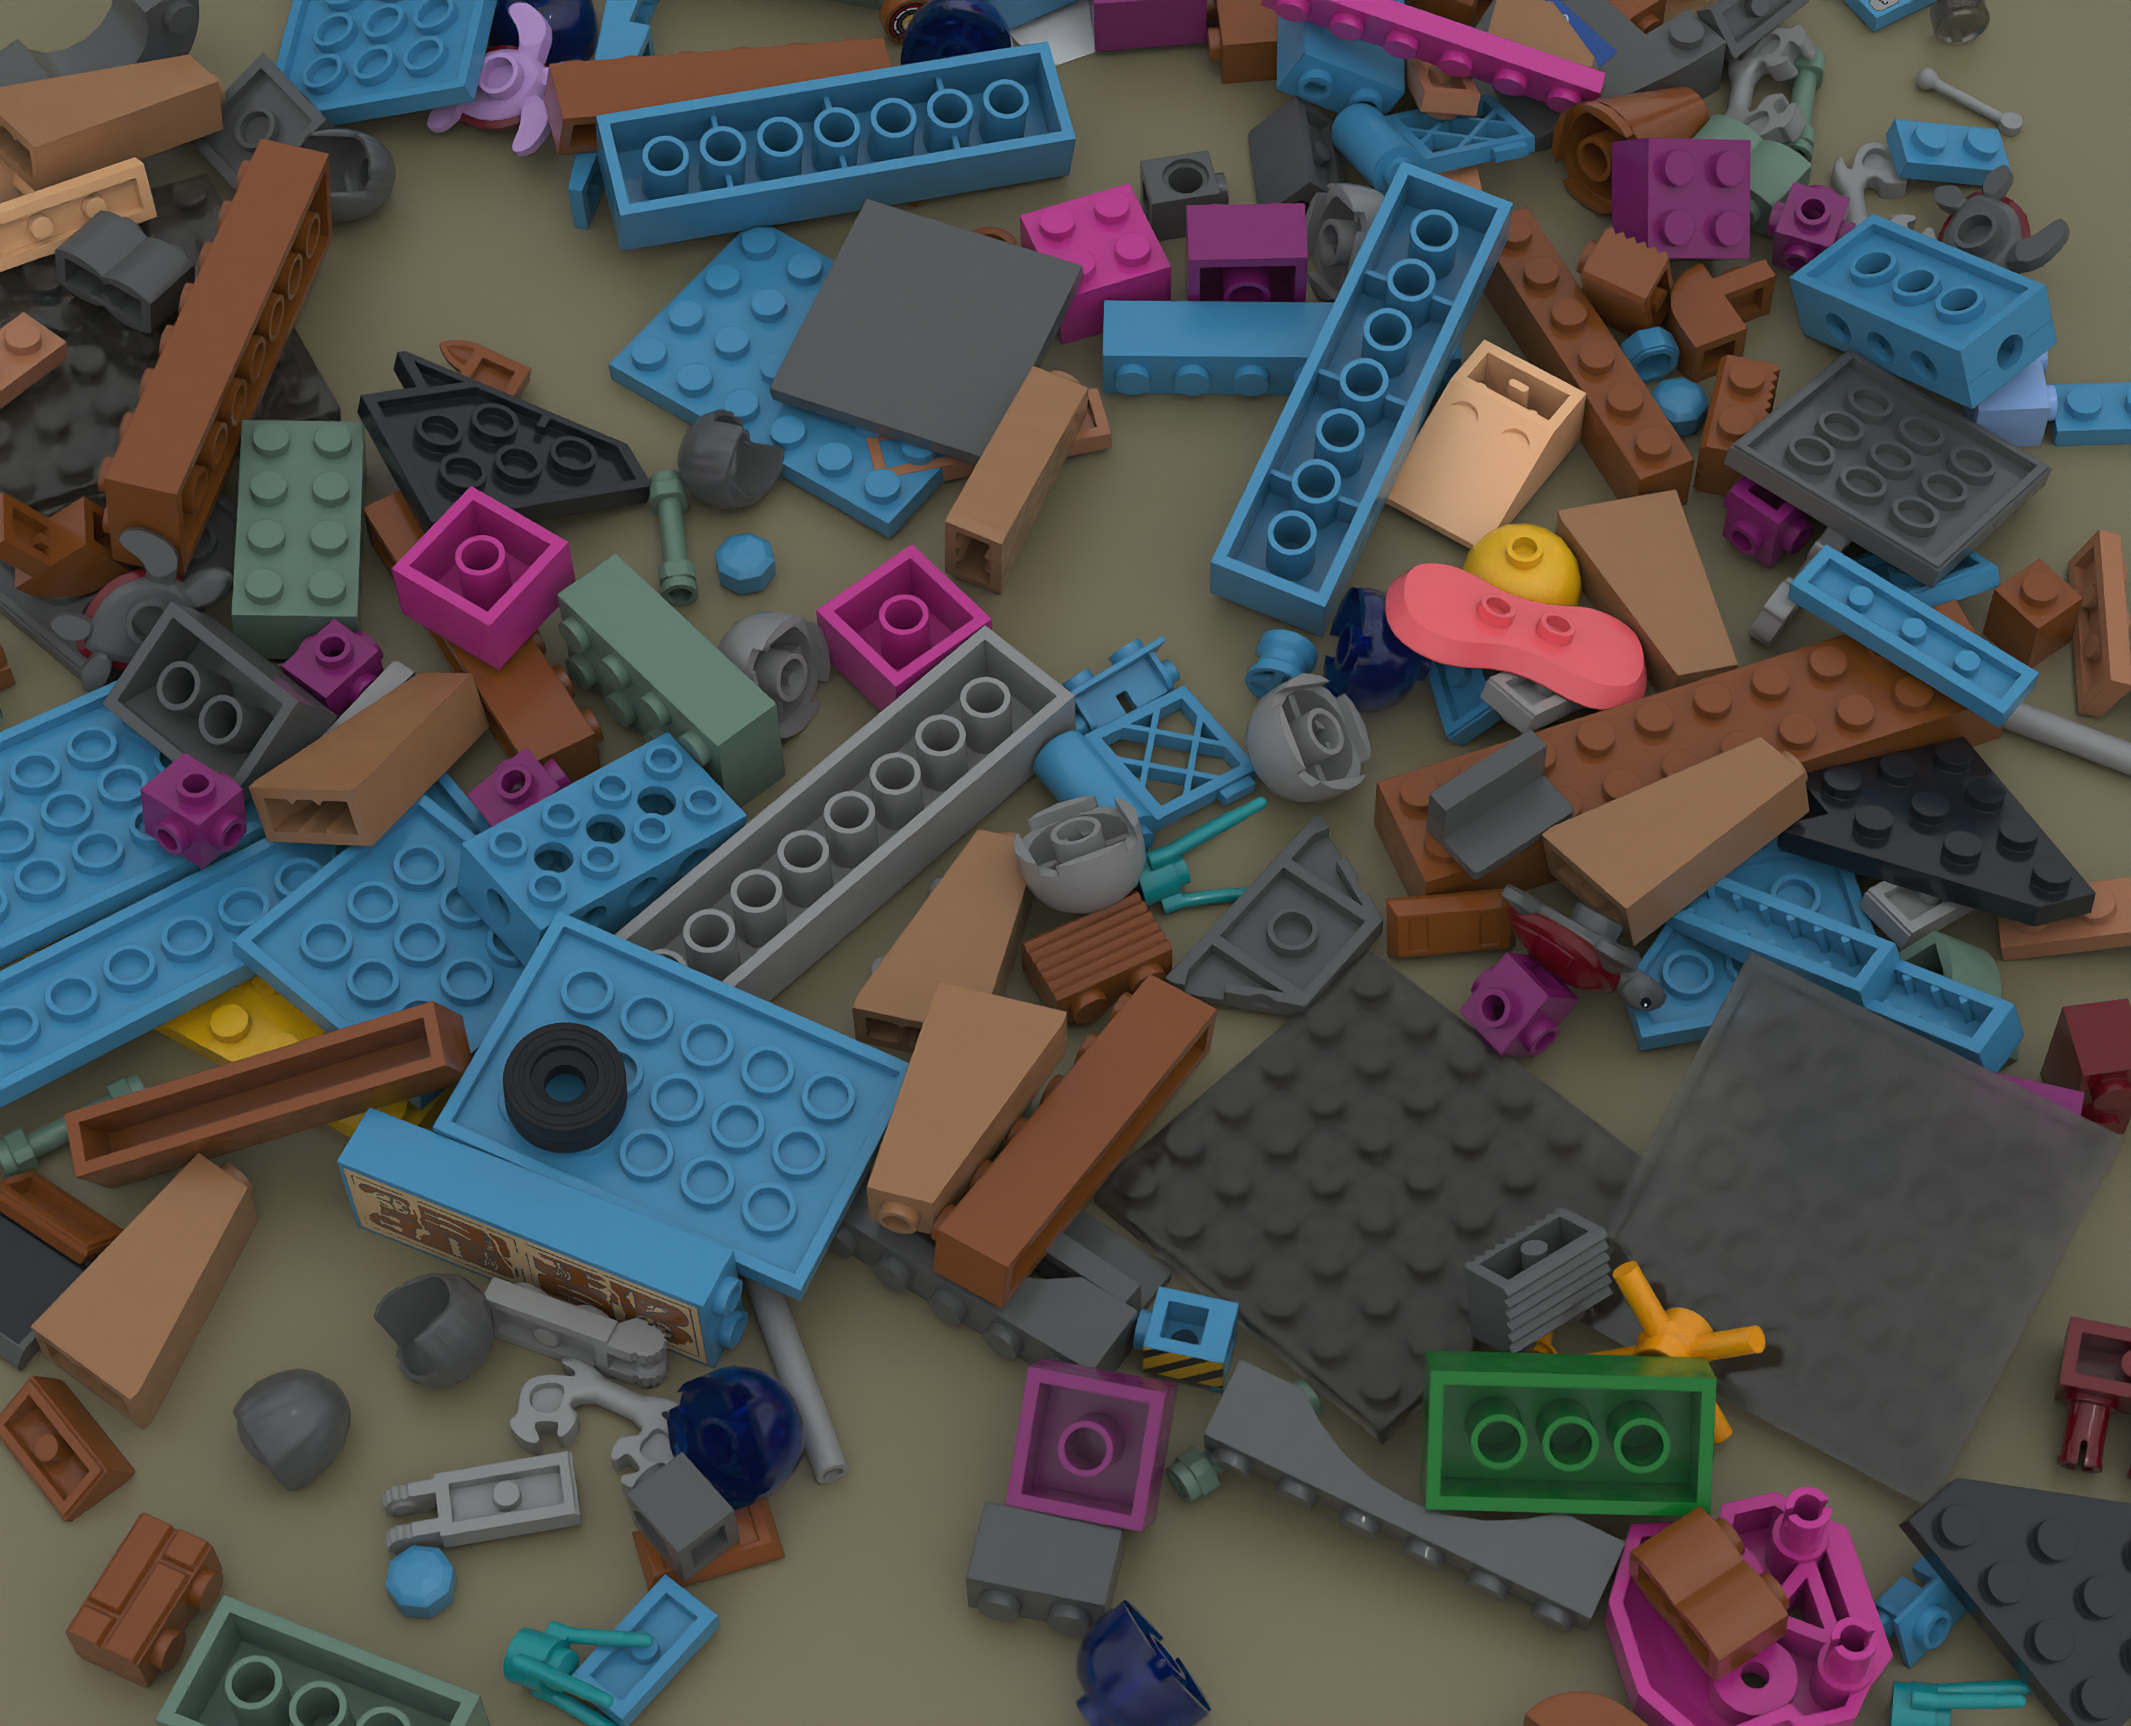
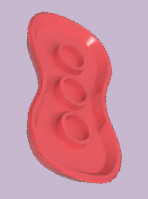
[1385,563,1647,711]

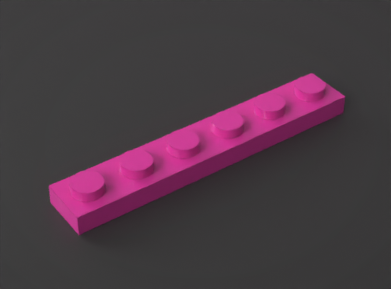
[1261,0,1606,114]

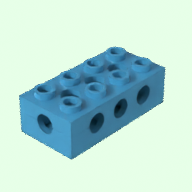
[1789,214,2057,409]
[457,732,747,967]

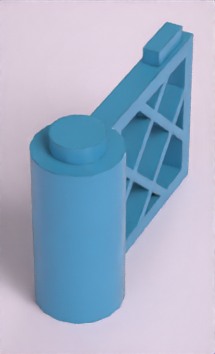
[1331,94,1535,195]
[1032,685,1257,853]

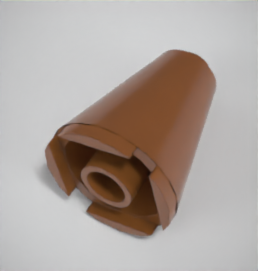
[1552,86,1709,214]

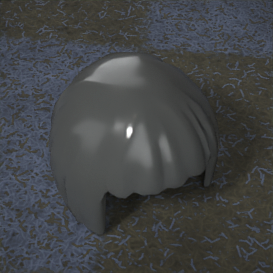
[304,129,396,223]
[677,409,784,510]
[374,1273,495,1388]
[233,1368,351,1491]

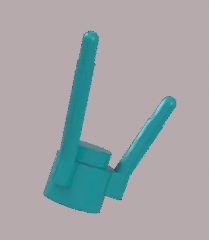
[1134,797,1267,915]
[503,1620,653,1726]
[1889,1679,2034,1726]

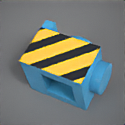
[1133,1286,1239,1394]

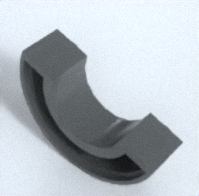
[0,0,199,87]

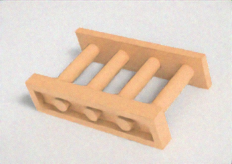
[0,157,157,272]

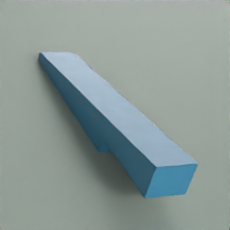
[568,0,659,230]
[1664,877,2024,1073]

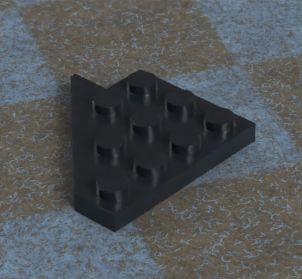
[357,351,651,534]
[1777,737,2096,927]
[1898,1478,2131,1726]

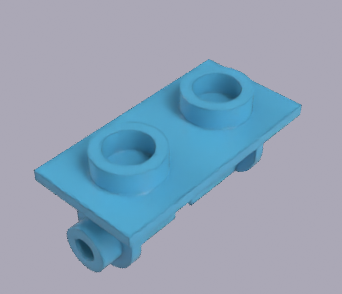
[1062,636,1180,735]
[1874,1556,1967,1669]

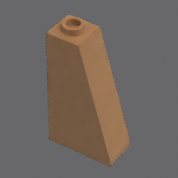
[0,54,225,191]
[945,366,1089,595]
[1555,489,1738,693]
[249,672,489,846]
[1541,737,1809,947]
[852,829,1035,1053]
[866,981,1067,1234]
[31,1153,259,1430]

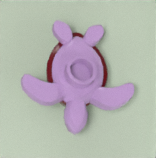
[427,2,564,157]

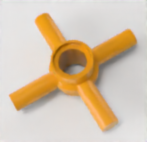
[1588,1261,1765,1445]

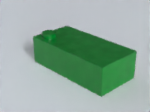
[1420,1350,1717,1516]

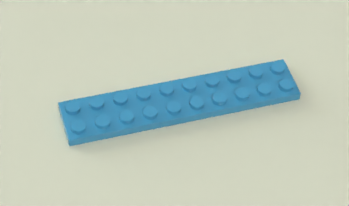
[0,772,492,1108]

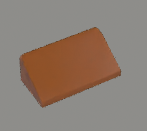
[0,1376,135,1522]

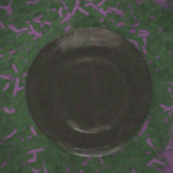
[1930,0,1990,44]

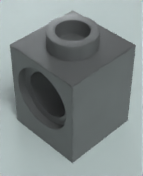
[1140,150,1229,241]
[627,1452,740,1582]

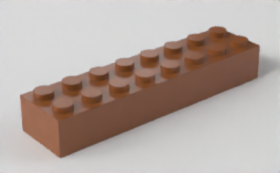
[98,139,333,576]

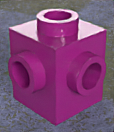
[1766,182,1856,272]
[1722,477,1814,569]
[282,619,384,726]
[466,747,572,827]
[140,753,247,869]
[1459,952,1580,1058]

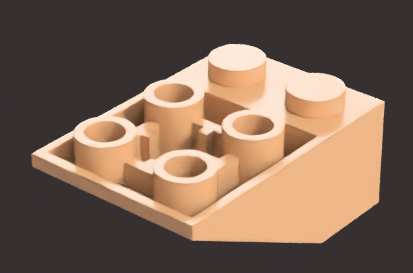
[1385,339,1586,549]

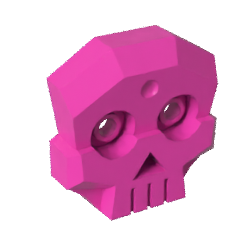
[1604,1487,1893,1726]

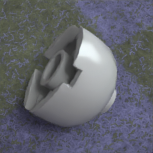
[1306,183,1385,301]
[717,611,830,738]
[1246,673,1371,804]
[1013,796,1146,915]

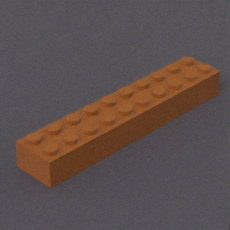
[1374,599,2004,897]

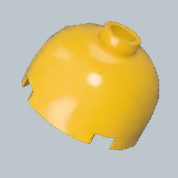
[1462,523,1582,607]

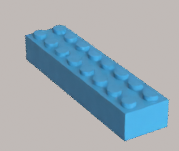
[596,41,1076,251]
[1210,161,1513,637]

